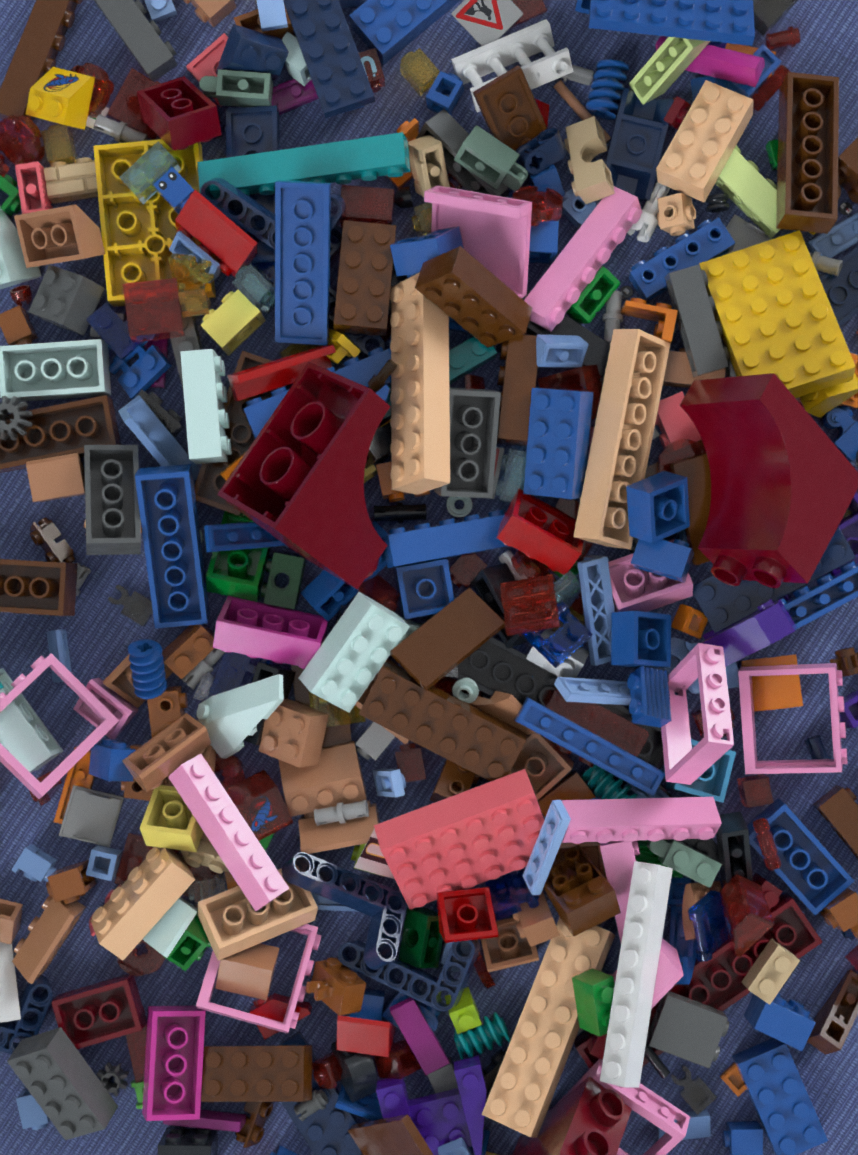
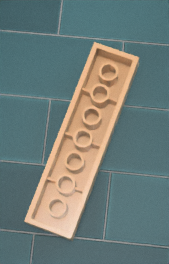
[390,272,450,495]
[573,329,671,549]
[482,917,615,1138]

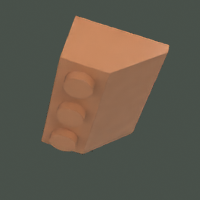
[14,204,105,268]
[122,713,211,792]
[278,741,367,817]
[298,800,380,854]
[12,895,86,984]

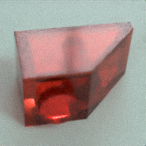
[374,1040,421,1079]

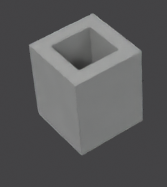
[356,722,395,760]

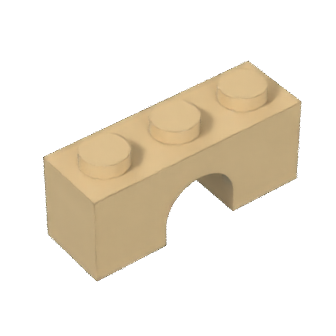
[564,116,615,204]

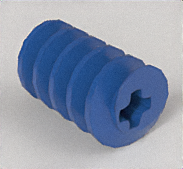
[586,59,630,120]
[128,639,167,700]

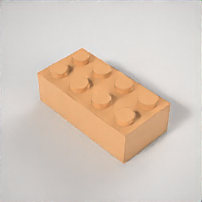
[656,80,753,202]
[90,847,195,960]
[197,866,318,961]

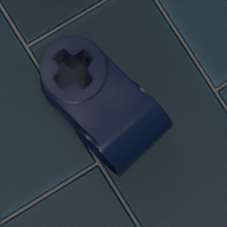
[516,128,567,174]

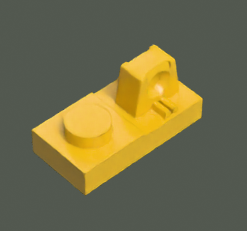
[326,328,361,364]

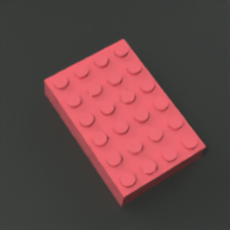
[374,769,544,910]

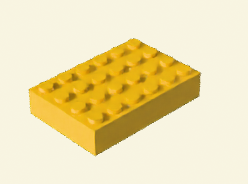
[93,139,216,307]
[699,230,856,398]

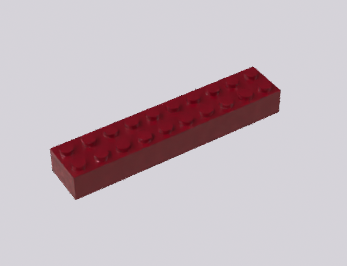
[574,893,822,1069]

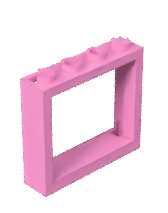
[661,643,734,785]
[0,653,119,799]
[738,663,848,774]
[196,924,322,1034]
[557,1059,690,1155]

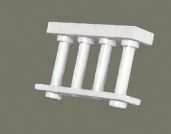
[451,19,573,113]

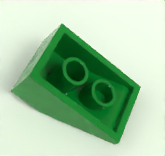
[206,511,270,602]

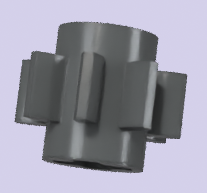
[96,1062,129,1097]

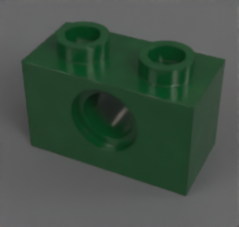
[261,552,306,609]
[398,908,443,969]

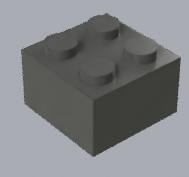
[29,265,104,336]

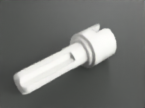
[627,180,670,242]

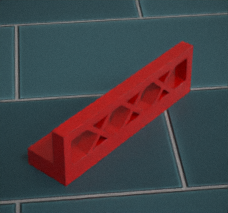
[227,345,336,401]

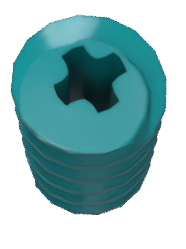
[582,765,638,799]
[454,1012,511,1060]

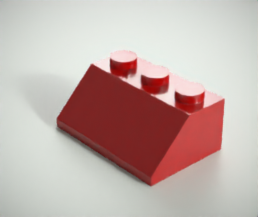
[175,190,258,278]
[497,488,584,575]

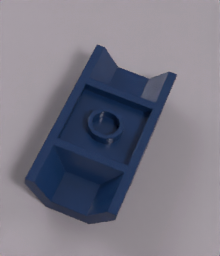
[605,88,674,202]

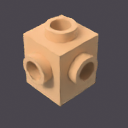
[657,193,696,236]

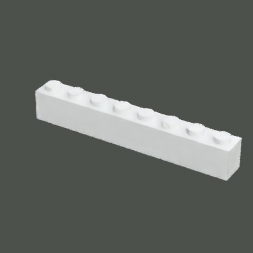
[600,861,673,1088]

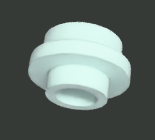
[447,497,472,518]
[452,678,479,703]

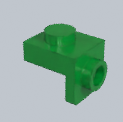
[0,174,21,216]

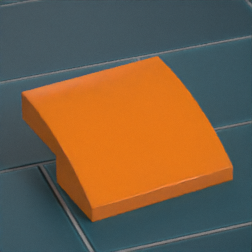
[741,654,803,712]

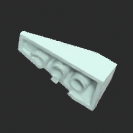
[0,206,42,289]
[197,674,284,759]

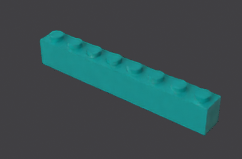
[197,132,411,198]

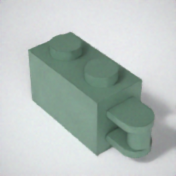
[199,69,273,107]
[454,125,528,190]
[647,839,722,888]

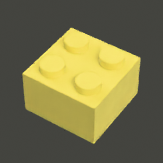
[201,289,266,356]
[140,785,204,852]

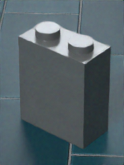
[646,991,729,1069]

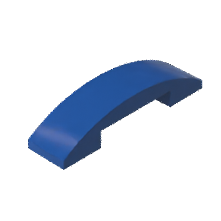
[667,878,698,985]

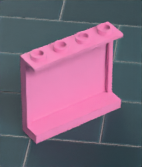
[424,185,532,299]

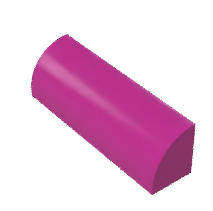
[656,36,765,87]

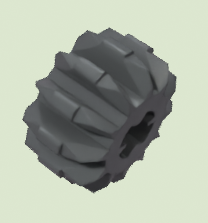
[0,396,33,441]

